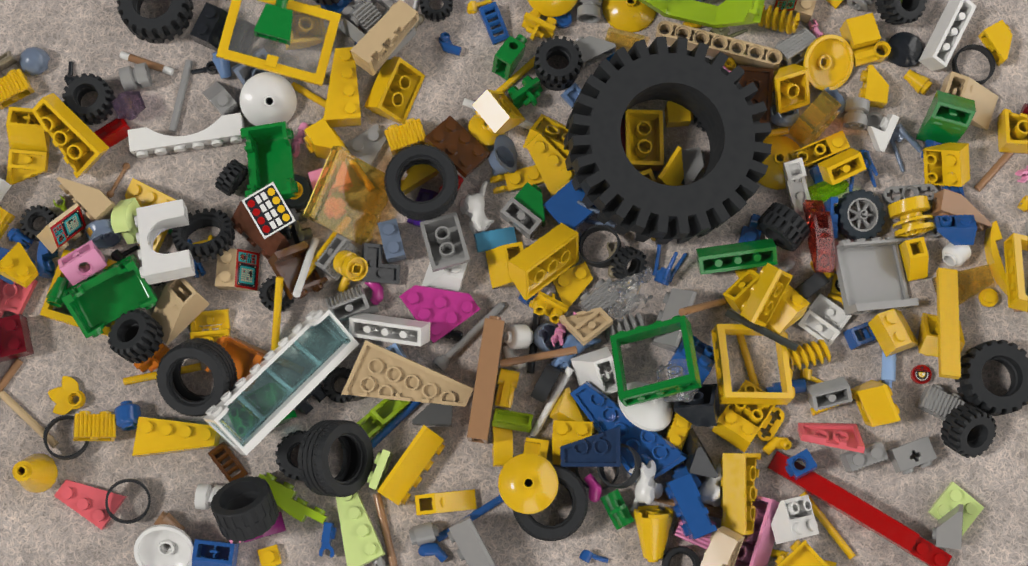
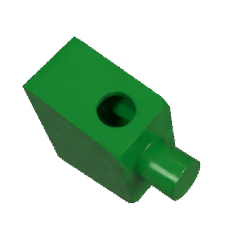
[254,0,293,45]
[492,34,527,80]

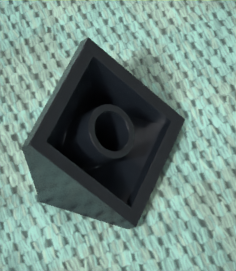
[682,428,719,478]

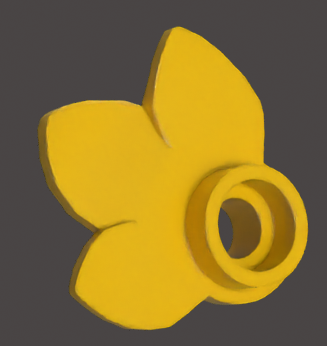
[48,376,86,415]

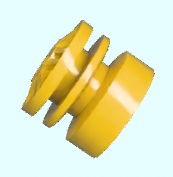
[887,195,936,238]

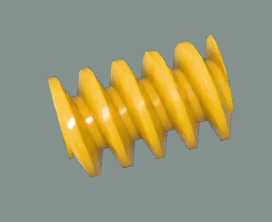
[758,5,800,35]
[787,339,831,371]

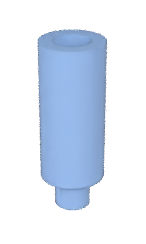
[881,350,897,388]

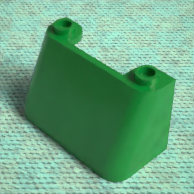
[240,121,298,201]
[61,254,158,339]

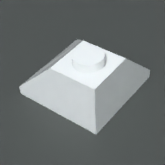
[422,262,469,292]

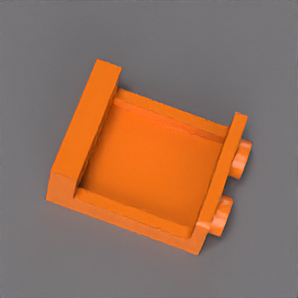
[205,335,265,392]

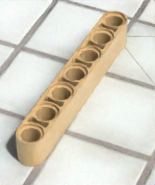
[655,21,782,71]

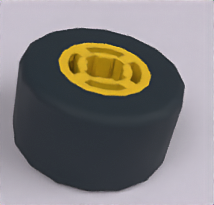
[285,174,313,211]

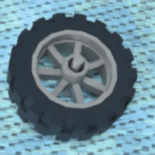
[834,189,886,240]

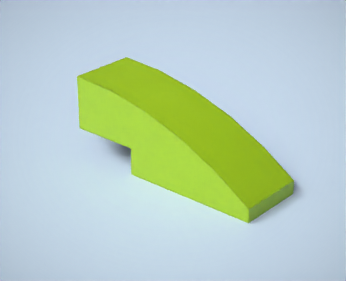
[356,399,411,439]

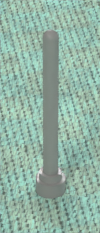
[433,302,505,372]

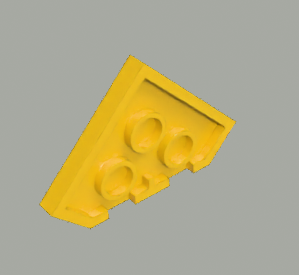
[125,178,177,252]

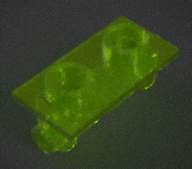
[808,180,849,205]

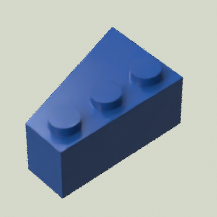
[665,473,717,539]

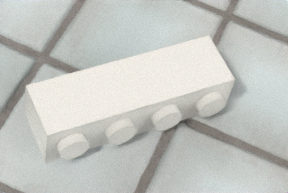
[919,0,977,71]
[349,312,431,347]

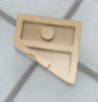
[559,307,613,346]

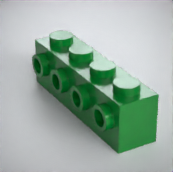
[696,238,778,275]

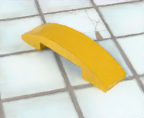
[984,221,1007,295]

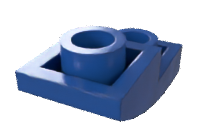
[37,241,59,279]

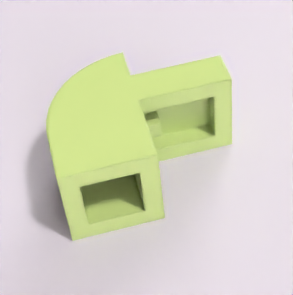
[111,198,140,244]

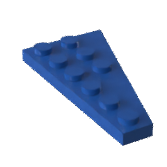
[570,381,688,479]

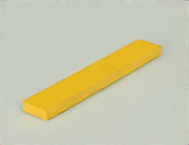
[936,268,961,379]

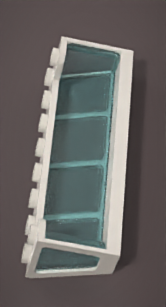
[203,309,359,455]

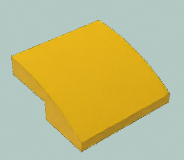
[190,308,231,342]

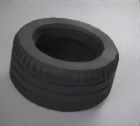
[384,144,458,221]
[156,338,237,417]
[297,420,374,497]
[513,465,588,541]

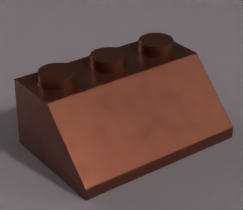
[231,199,290,260]

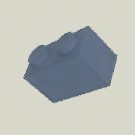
[377,218,406,264]

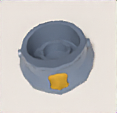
[85,219,121,248]

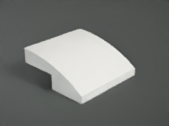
[798,293,852,347]

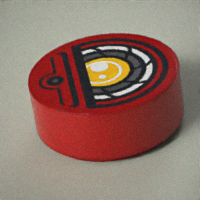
[910,365,932,384]

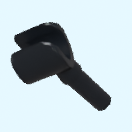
[64,61,75,86]
[191,61,217,75]
[111,245,139,262]

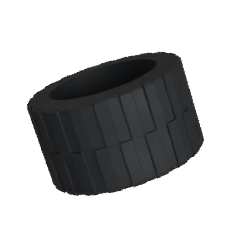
[210,476,279,542]

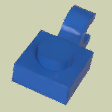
[738,214,762,243]
[319,522,337,558]

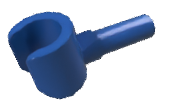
[579,550,609,563]

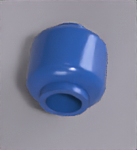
[114,401,142,431]

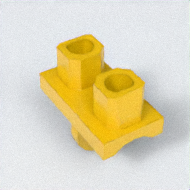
[521,9,557,41]
[529,291,569,324]

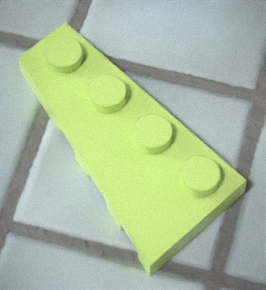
[336,492,386,566]

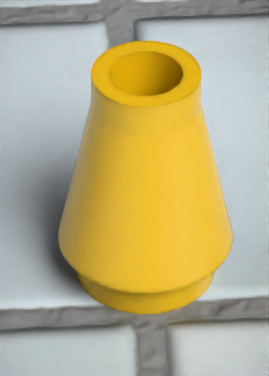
[903,69,933,95]

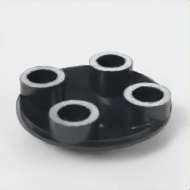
[888,32,923,67]

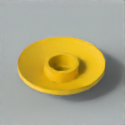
[468,114,505,146]

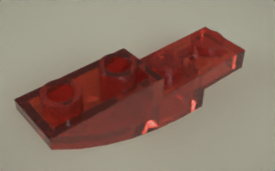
[802,200,835,273]

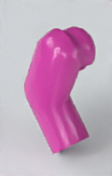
[365,282,384,305]
[584,473,602,502]

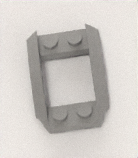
[334,0,416,60]

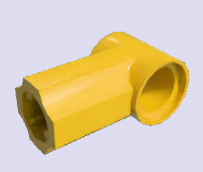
[853,41,891,67]
[495,368,520,409]

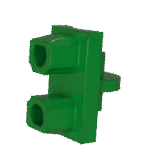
[508,75,543,109]
[600,489,634,530]

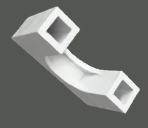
[134,199,195,285]

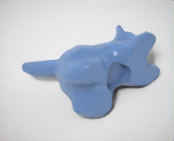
[550,333,601,372]

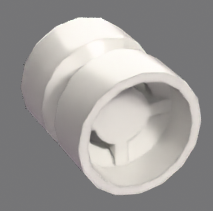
[194,483,223,510]

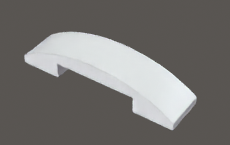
[783,157,821,234]

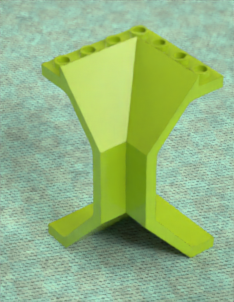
[638,0,765,28]

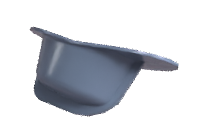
[488,135,518,175]

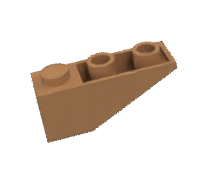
[931,189,992,232]

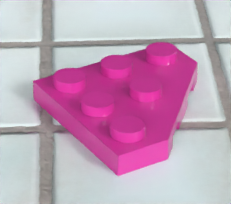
[399,285,480,344]

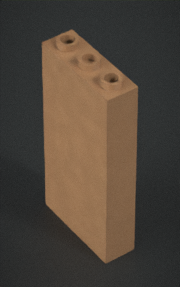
[467,316,505,444]

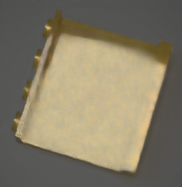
[303,146,388,245]

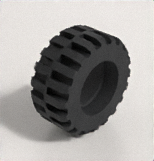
[117,0,194,43]
[955,340,1028,416]

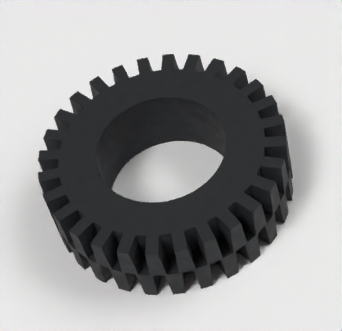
[564,37,772,245]

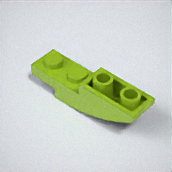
[258,472,328,524]

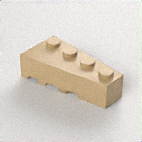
[350,0,419,76]
[700,526,745,566]

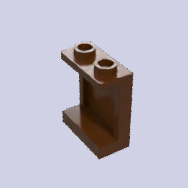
[268,241,328,300]

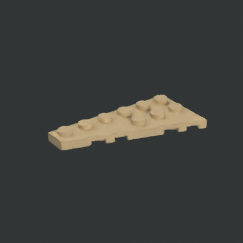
[341,340,474,407]

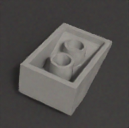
[420,212,470,272]

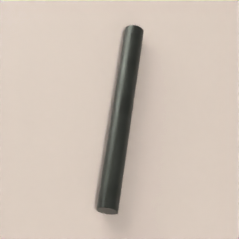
[725,309,798,351]

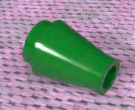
[46,277,69,307]

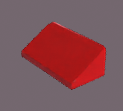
[94,115,131,148]

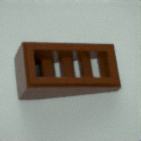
[208,442,249,482]

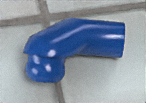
[439,32,462,56]
[418,543,448,563]

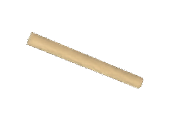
[0,390,59,448]

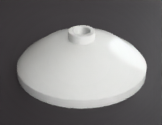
[239,72,297,126]
[618,381,673,432]
[134,524,194,566]

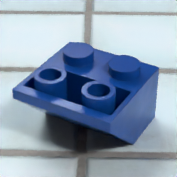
[666,336,715,384]
[192,539,239,566]

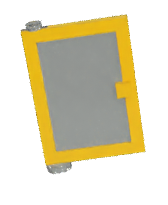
[216,0,344,86]

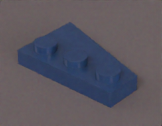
[560,426,621,467]

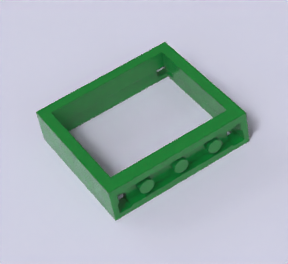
[610,315,702,407]

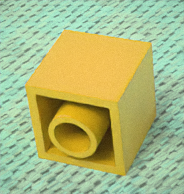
[840,13,881,51]

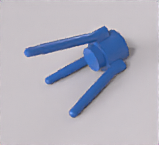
[849,150,878,192]
[652,244,687,286]

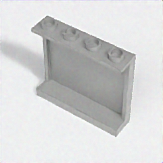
[832,236,919,315]

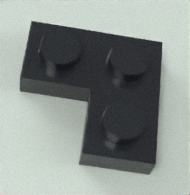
[360,243,400,285]

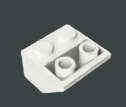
[571,347,618,395]
[771,495,819,544]

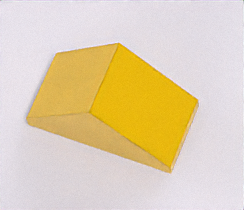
[549,387,584,421]

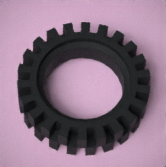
[172,208,235,263]

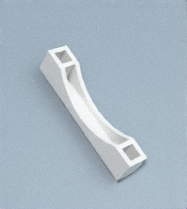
[127,113,246,158]

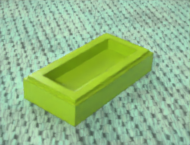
[492,408,533,433]

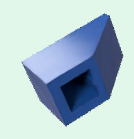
[934,215,977,245]

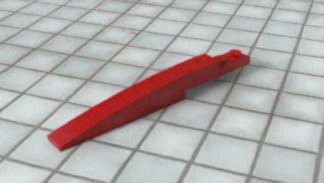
[767,451,952,566]

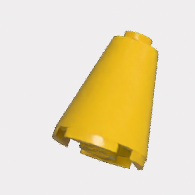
[12,453,58,493]
[634,505,674,562]

